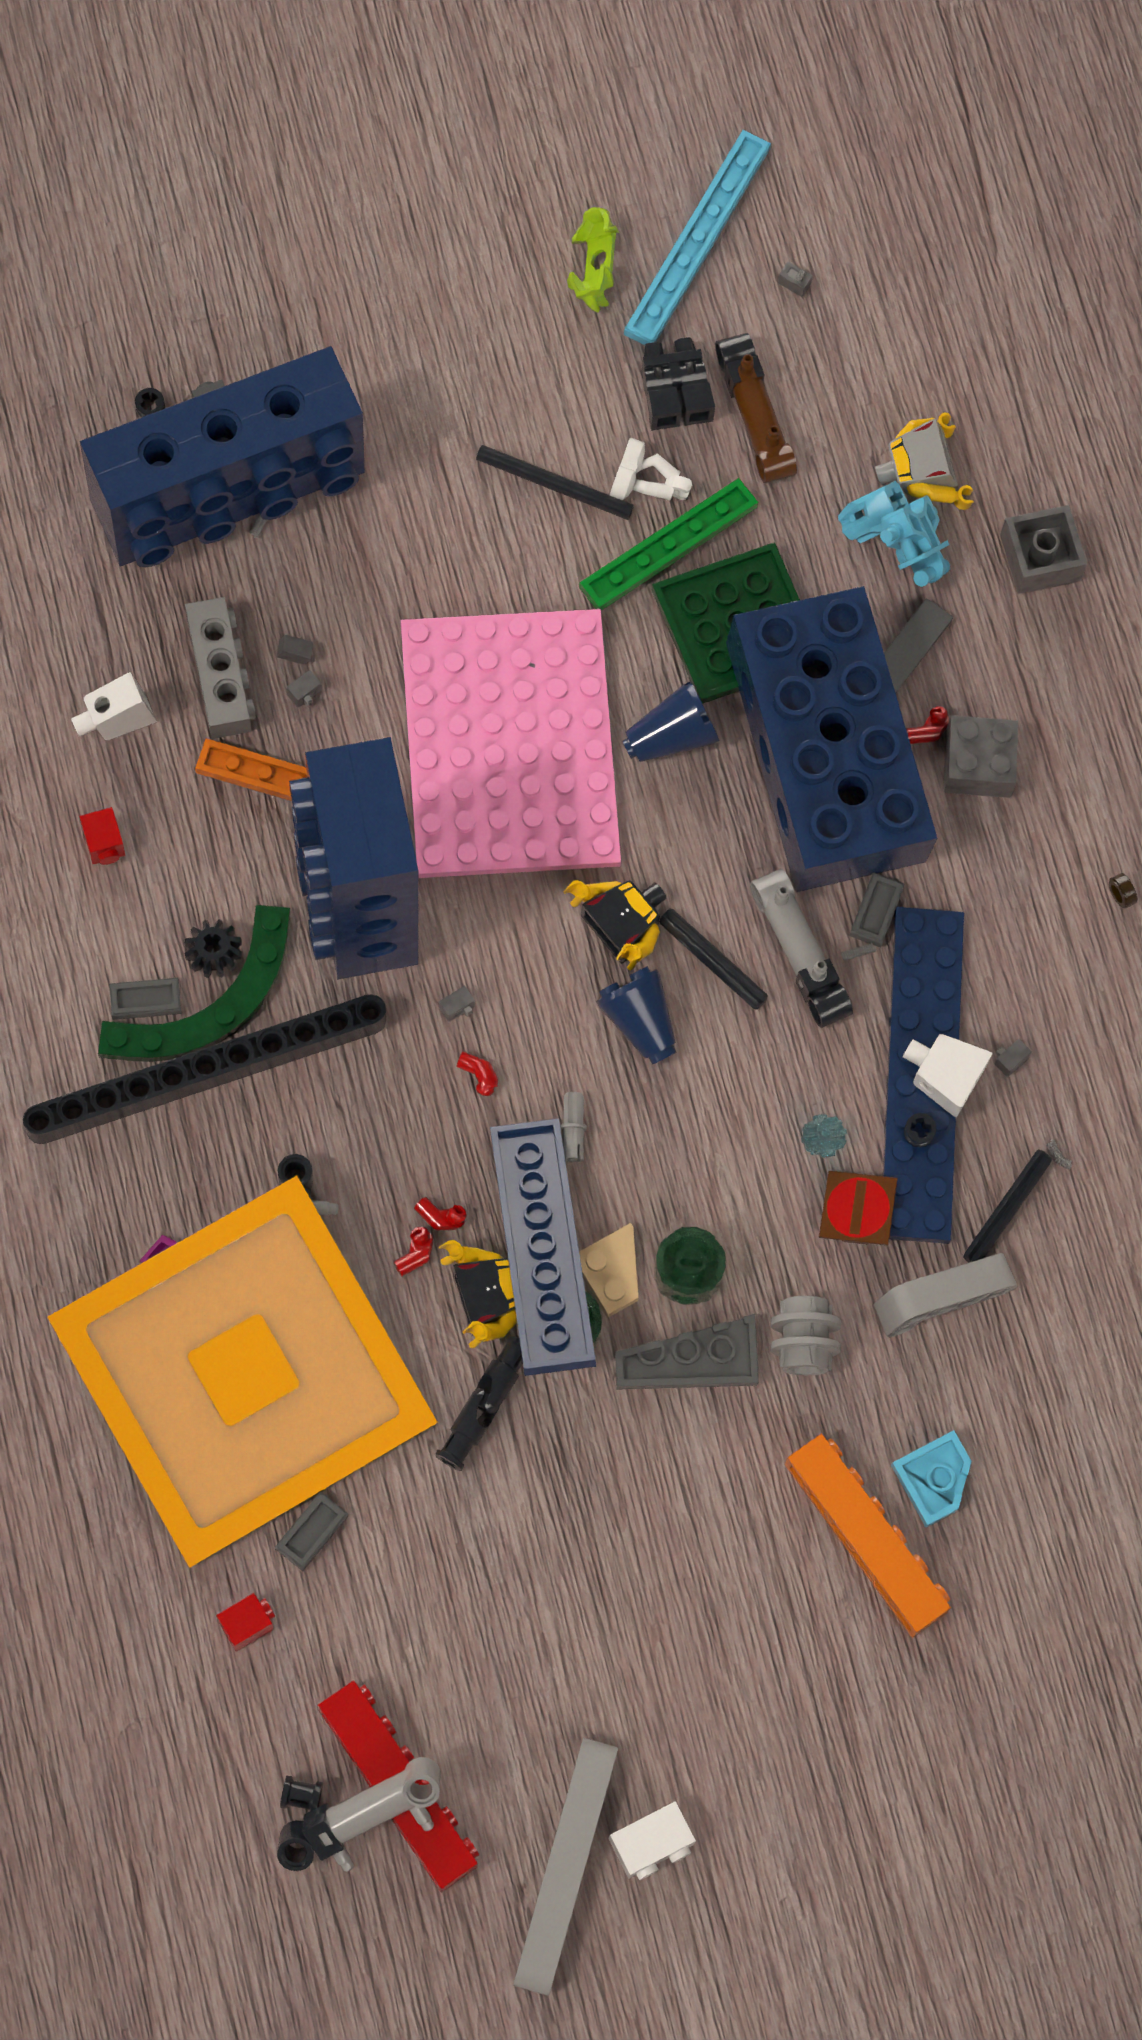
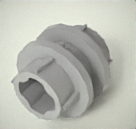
[770,1296,841,1376]

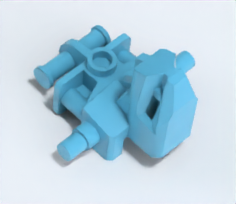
[838,481,950,587]

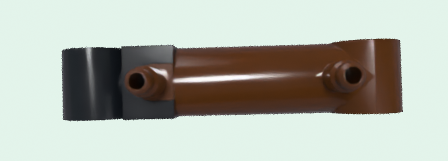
[715,333,797,483]

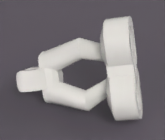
[610,438,692,501]

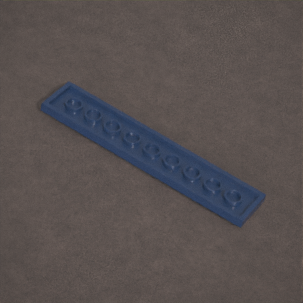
[883,907,964,1244]

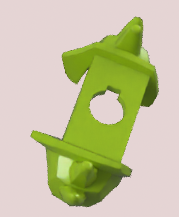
[567,207,619,313]

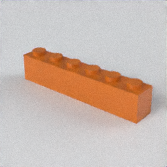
[784,1433,951,1638]

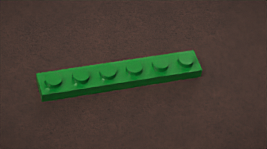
[579,478,758,611]

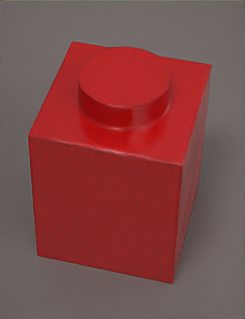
[79,807,126,865]
[216,1593,275,1652]

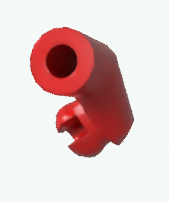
[906,706,949,744]
[456,1051,498,1096]
[414,1197,467,1231]
[393,1226,433,1277]

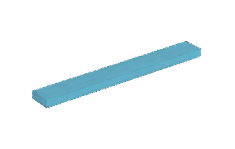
[624,130,771,345]

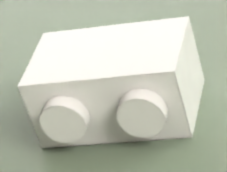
[608,1801,696,1880]

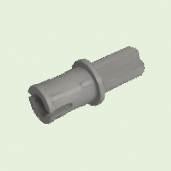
[560,1092,587,1162]

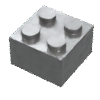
[1000,505,1087,594]
[944,715,1018,798]

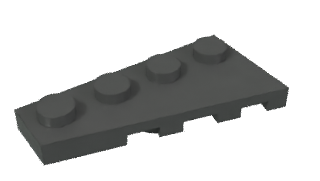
[615,1314,759,1390]

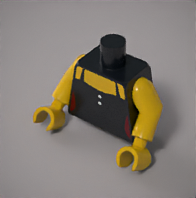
[563,880,667,971]
[439,1240,517,1348]

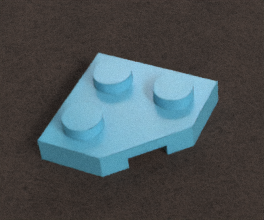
[891,1430,972,1527]

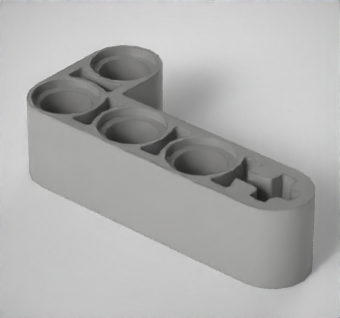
[874,1253,1018,1338]

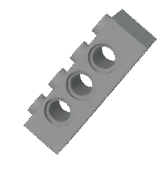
[185,597,256,739]

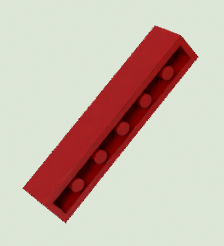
[317,1680,479,1893]

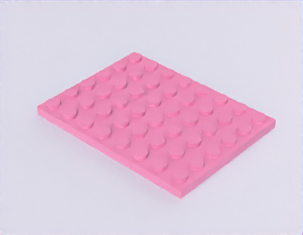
[401,609,621,878]

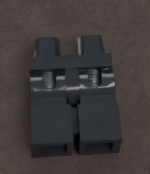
[641,337,715,431]

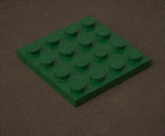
[651,542,808,704]

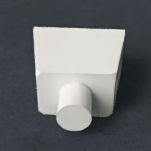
[71,672,157,740]
[903,1034,993,1118]

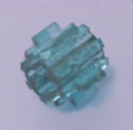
[801,1114,847,1158]

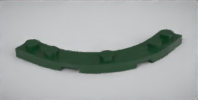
[98,905,290,1062]

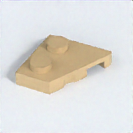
[579,1223,639,1318]

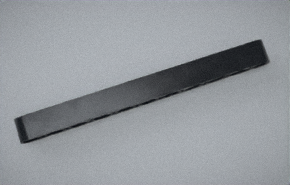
[23,994,386,1144]

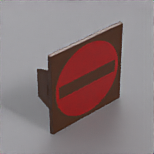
[819,1171,898,1245]

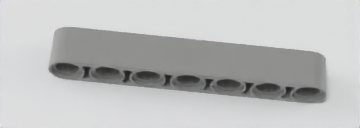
[513,1737,618,1996]

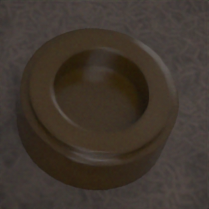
[1109,873,1138,908]

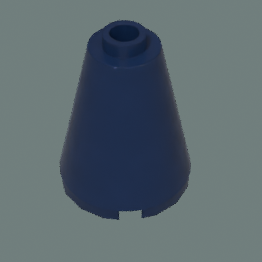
[622,681,720,762]

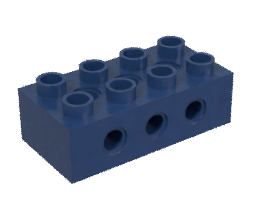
[80,346,365,568]
[726,586,938,892]
[289,737,419,980]

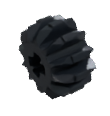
[184,919,242,978]

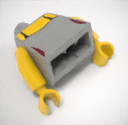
[875,412,974,510]

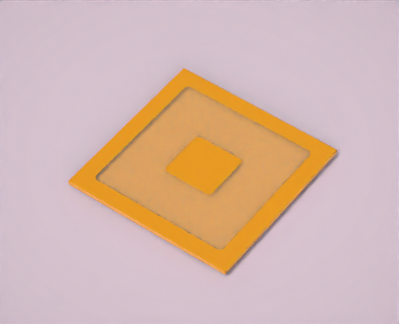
[47,1175,438,1568]

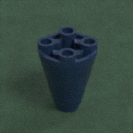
[596,966,676,1065]

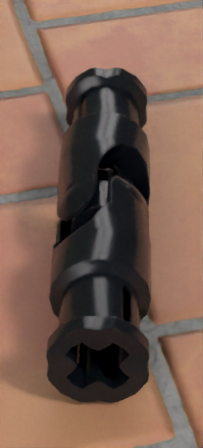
[435,1334,523,1471]

